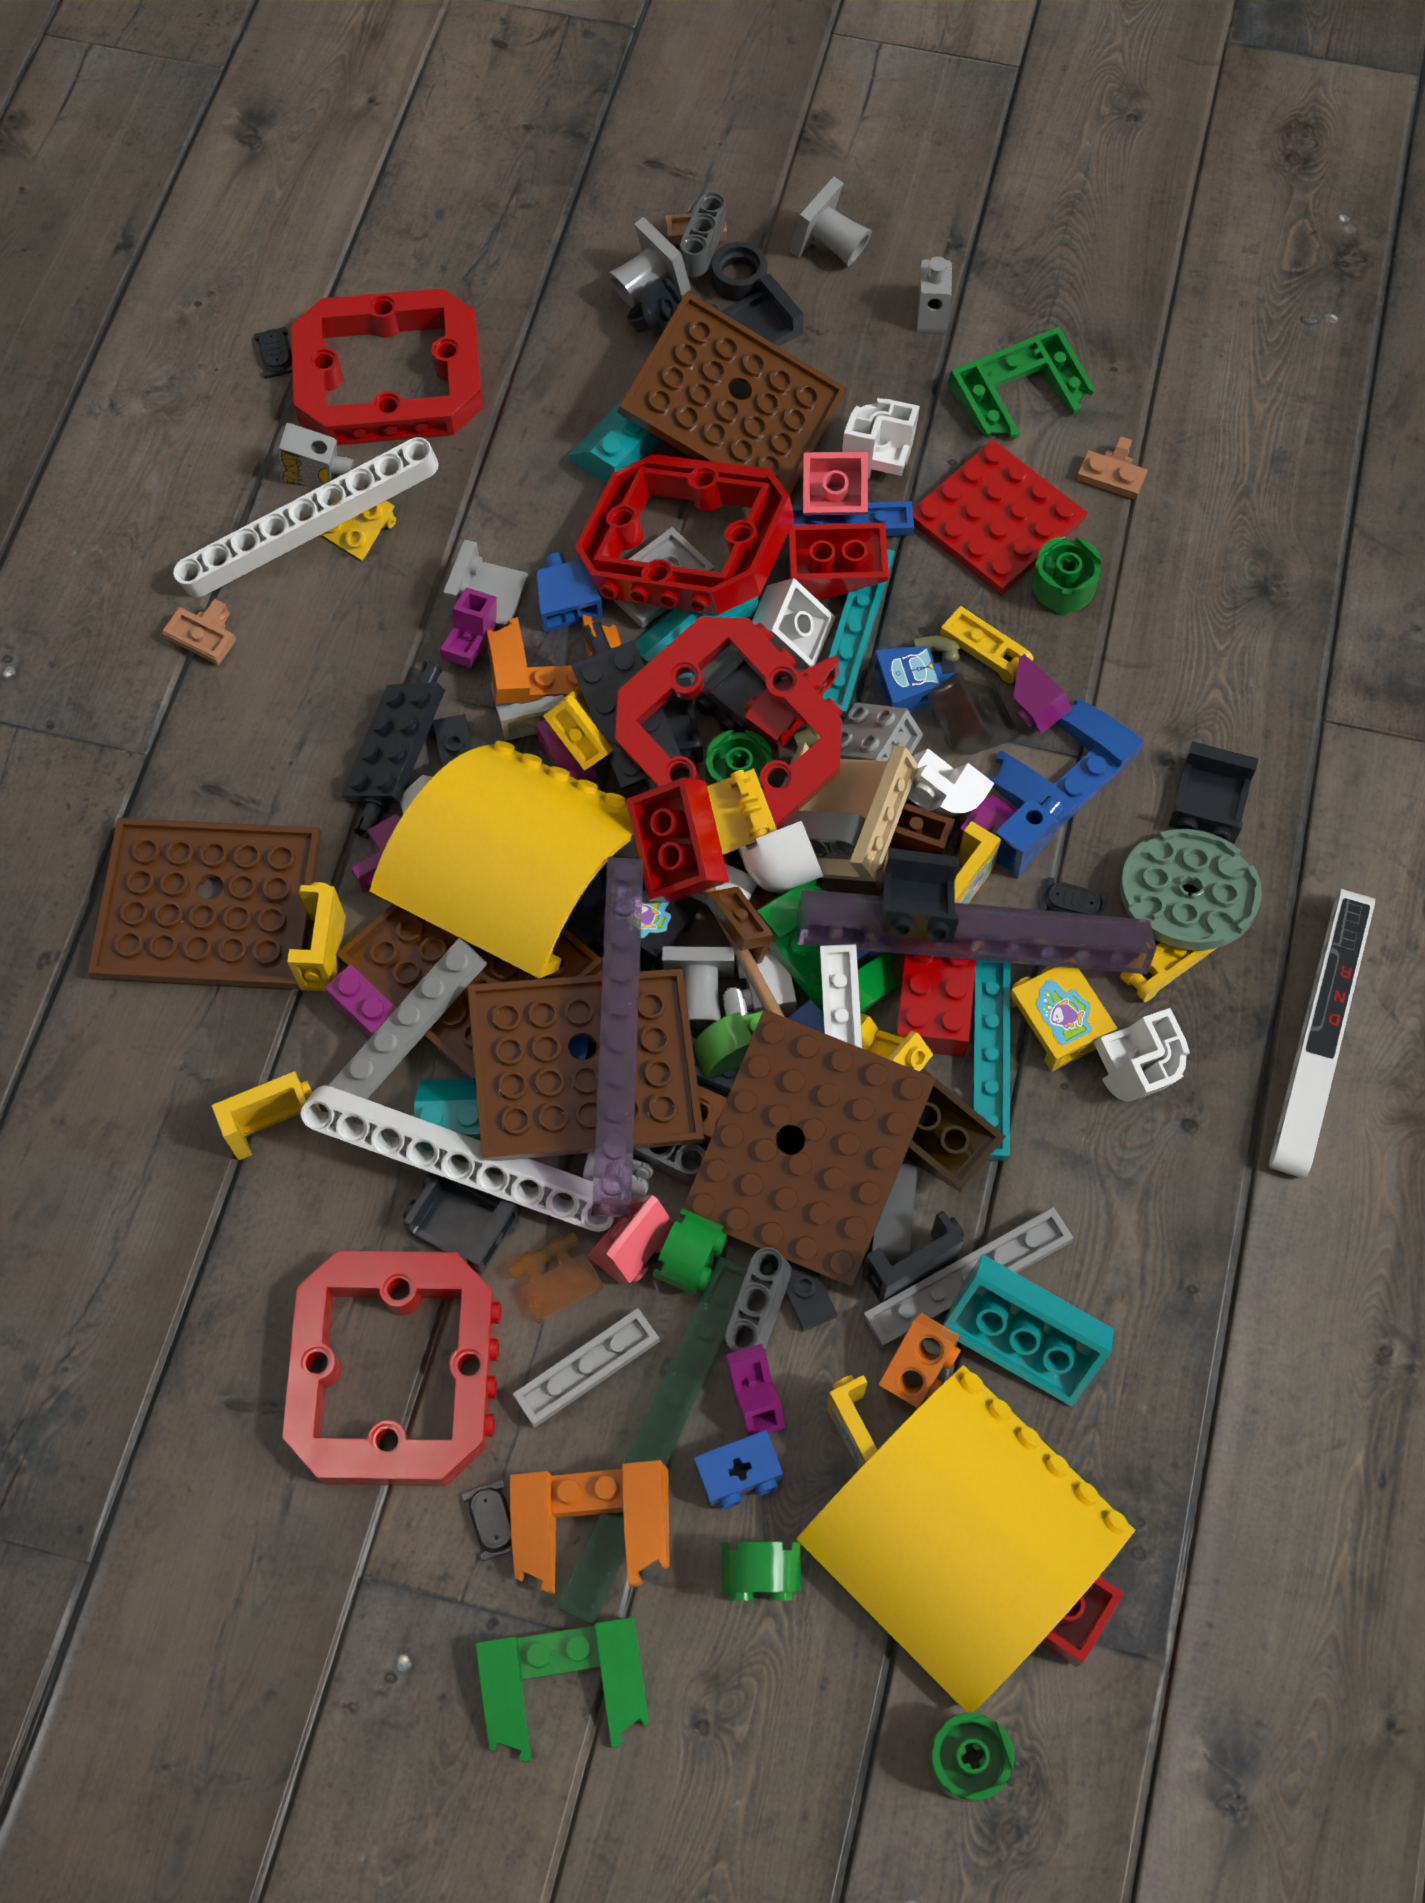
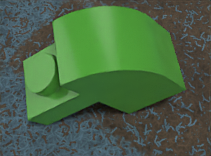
[693,1011,763,1078]

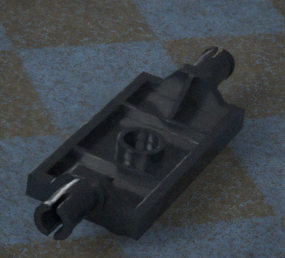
[571,621,681,791]
[341,660,445,839]

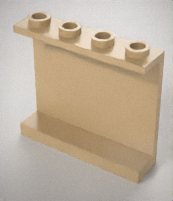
[781,742,919,882]

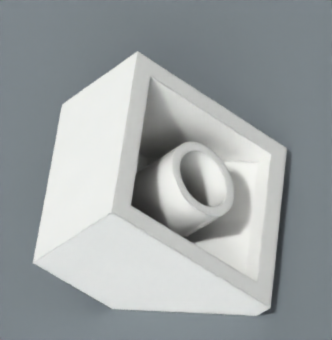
[752,578,836,669]

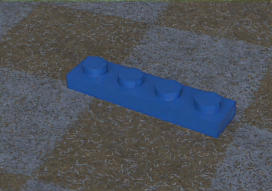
[786,501,914,539]

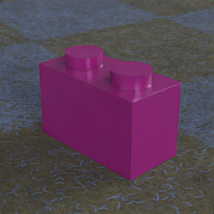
[324,965,397,1040]

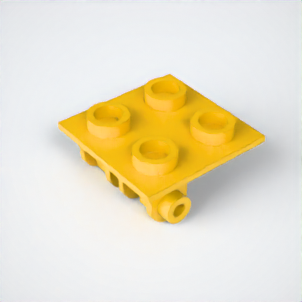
[321,486,396,561]
[707,769,777,855]

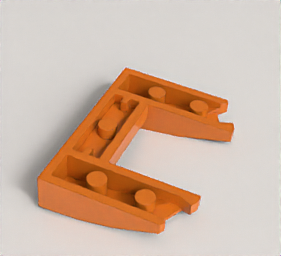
[486,615,621,704]
[510,1460,669,1594]

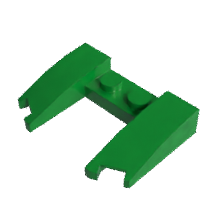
[947,327,1095,439]
[757,880,901,1014]
[476,1617,650,1763]

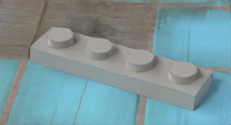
[513,1308,660,1428]

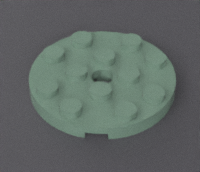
[1120,829,1262,950]

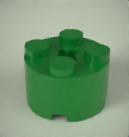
[1031,536,1101,616]
[705,730,773,791]
[653,1208,728,1295]
[721,1542,801,1601]
[928,1712,1015,1803]

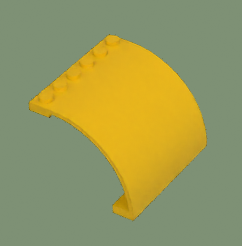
[369,741,634,979]
[796,1365,1135,1713]

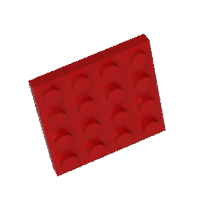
[912,440,1087,595]

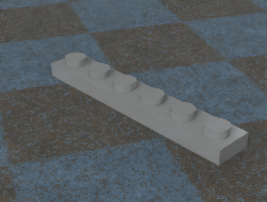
[323,938,488,1118]
[863,1207,1074,1349]

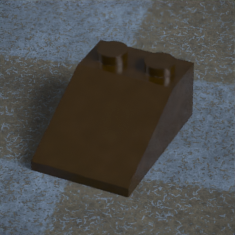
[905,1068,1006,1192]

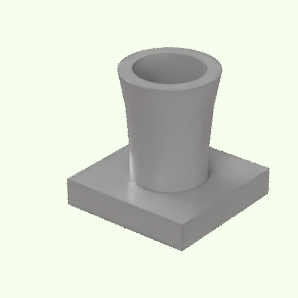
[789,177,872,267]
[608,217,691,308]
[662,946,734,1029]

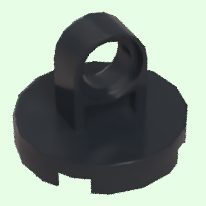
[626,278,682,339]

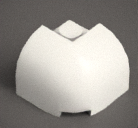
[842,398,920,478]
[907,749,994,818]
[738,821,823,894]
[1094,1008,1190,1102]

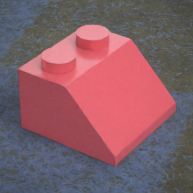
[803,452,868,515]
[587,1195,674,1284]

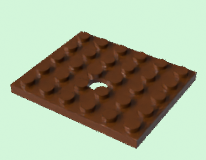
[617,292,847,496]
[88,818,322,989]
[336,904,605,1085]
[468,968,704,1161]
[683,1009,936,1287]

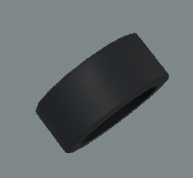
[711,241,768,301]

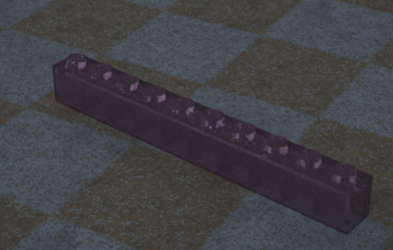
[591,857,644,1218]
[796,889,1156,974]

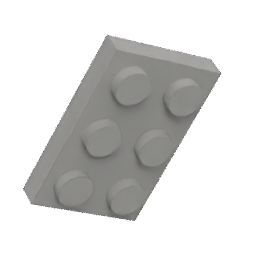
[613,527,715,629]

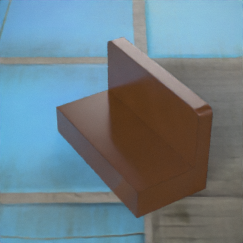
[705,886,774,964]

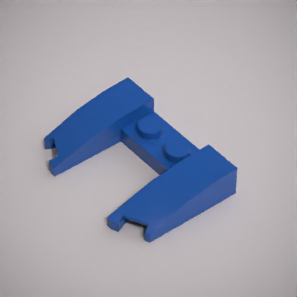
[989,699,1144,833]

